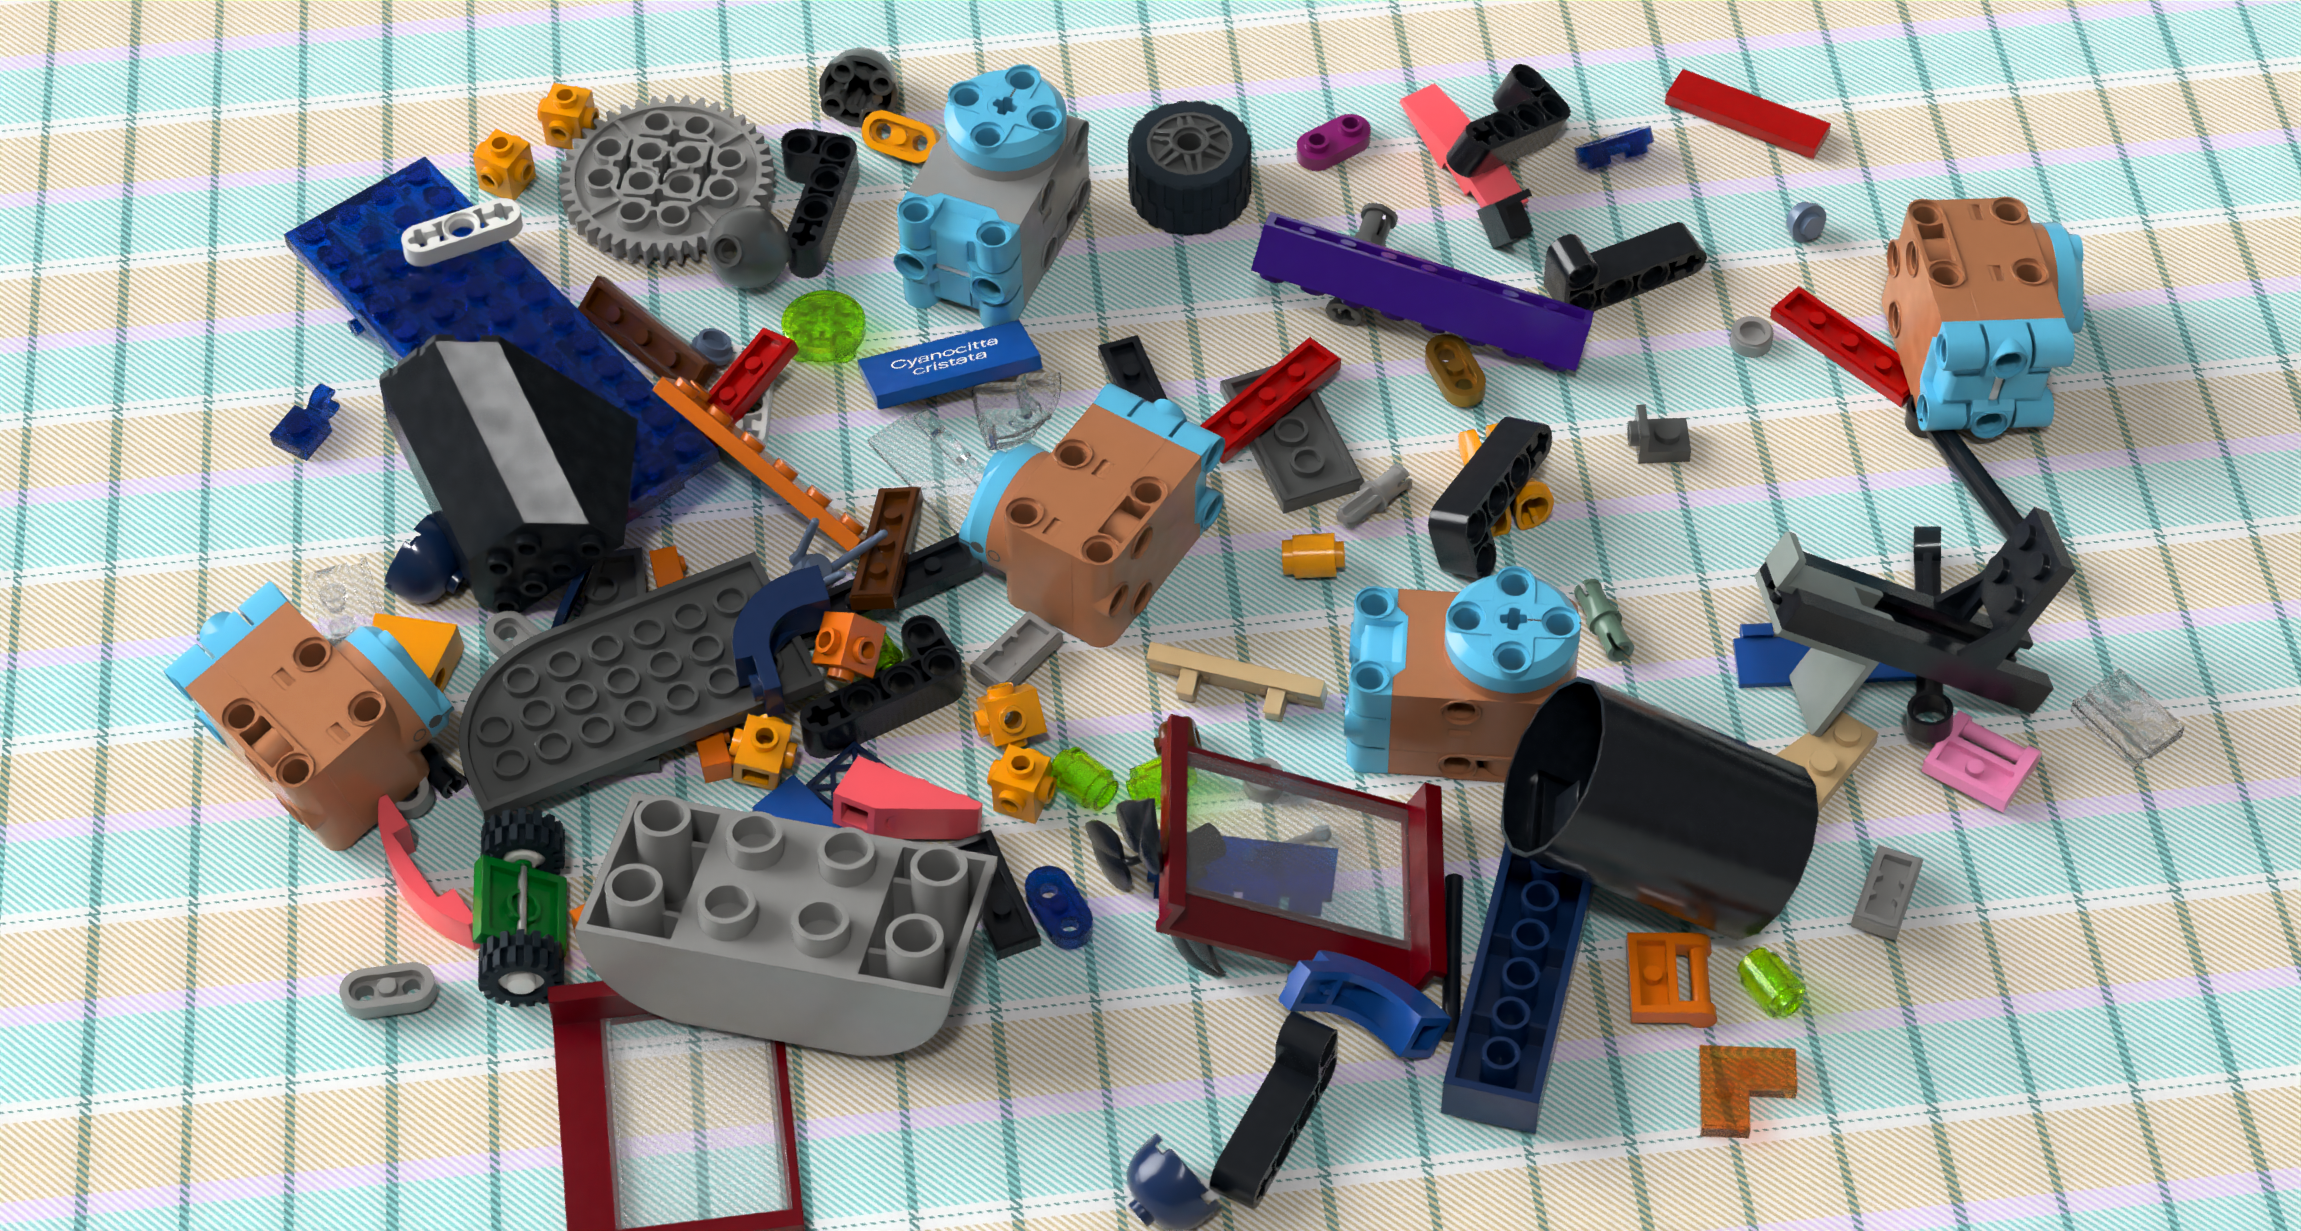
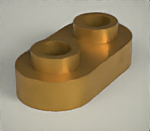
[1425,334,1486,407]

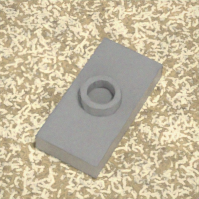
[970,611,1063,687]
[1851,845,1923,940]

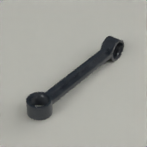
[1904,394,2024,540]
[1907,526,1954,743]

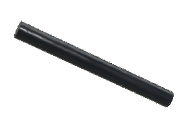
[1442,873,1464,1042]

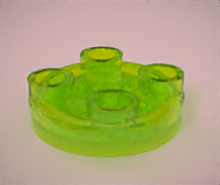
[781,290,866,363]

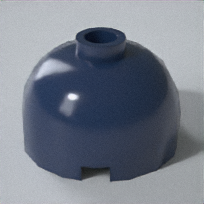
[385,513,465,604]
[1127,1133,1222,1231]

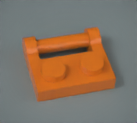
[1626,932,1717,1028]

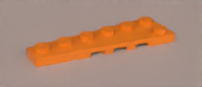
[652,376,866,551]

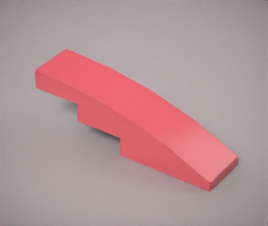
[1399,83,1529,208]

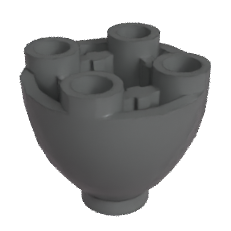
[819,47,899,128]
[706,206,792,289]

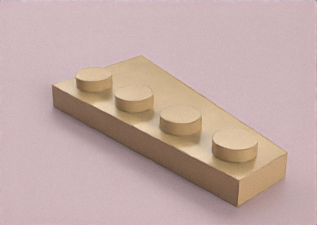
[1776,711,1879,812]

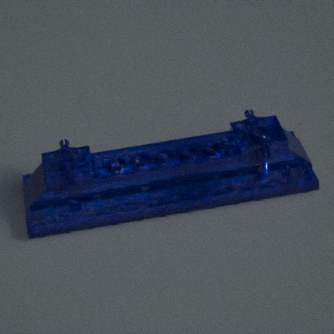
[284,157,720,525]

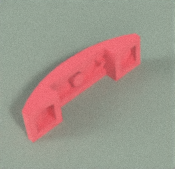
[378,794,481,950]

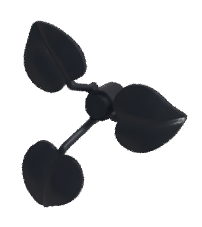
[1085,798,1226,976]

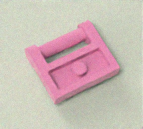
[1922,711,2042,813]

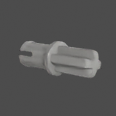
[1336,464,1412,528]

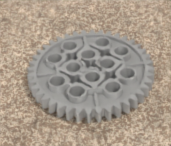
[559,95,775,265]

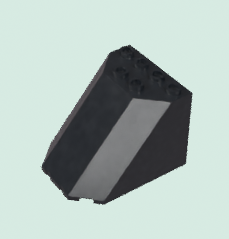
[379,334,638,613]

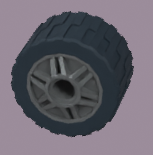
[1128,101,1251,235]

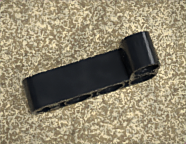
[1446,64,1571,178]
[781,128,859,278]
[1544,222,1707,312]
[1428,416,1552,579]
[799,615,964,759]
[1209,1011,1338,1208]

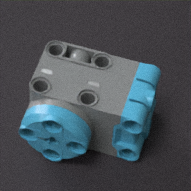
[893,64,1091,328]

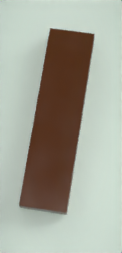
[577,275,717,387]
[849,487,924,610]

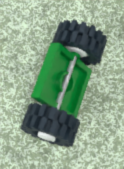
[472,808,567,1007]

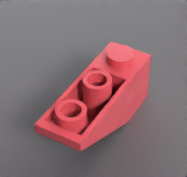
[833,756,983,839]

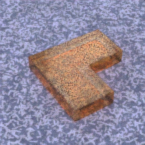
[1698,1045,1798,1138]

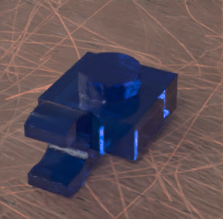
[269,383,340,461]

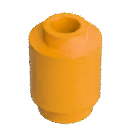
[1282,533,1345,579]

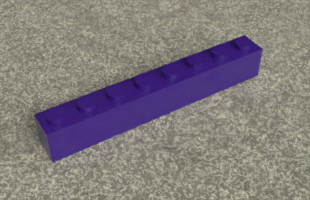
[1251,211,1594,372]

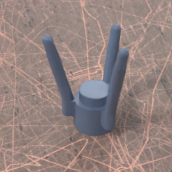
[789,518,888,587]

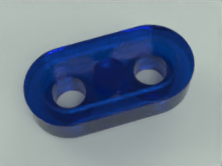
[1574,125,1655,169]
[1025,866,1093,949]

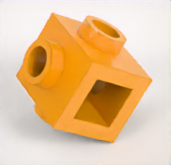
[537,83,599,149]
[473,129,536,201]
[973,682,1047,751]
[729,714,798,791]
[987,744,1057,824]

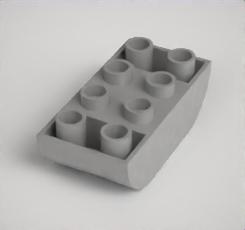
[575,792,998,1056]

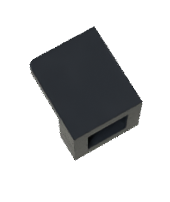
[1476,188,1534,248]

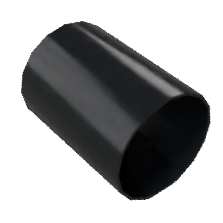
[1501,676,1819,941]

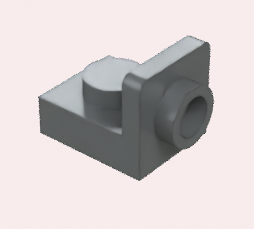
[1627,404,1691,464]

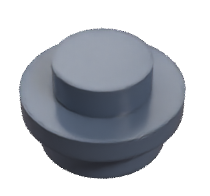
[1786,202,1826,243]
[691,328,733,366]

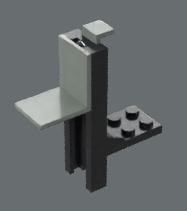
[1754,507,2076,737]

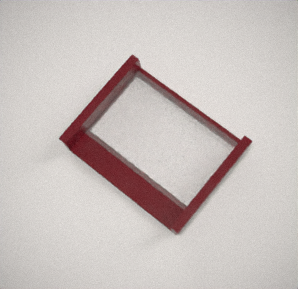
[1156,714,1447,991]
[547,981,805,1231]

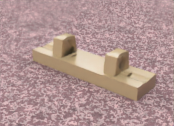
[1146,641,1328,722]

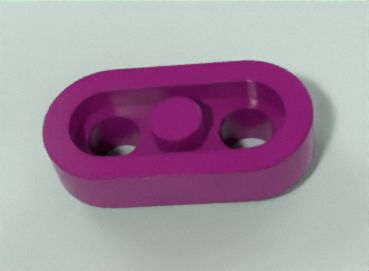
[1296,114,1371,171]

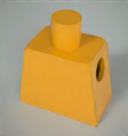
[372,613,464,693]

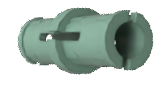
[1574,579,1634,662]

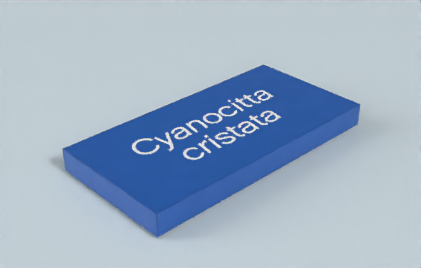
[857,320,1043,410]

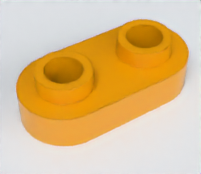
[862,110,941,164]

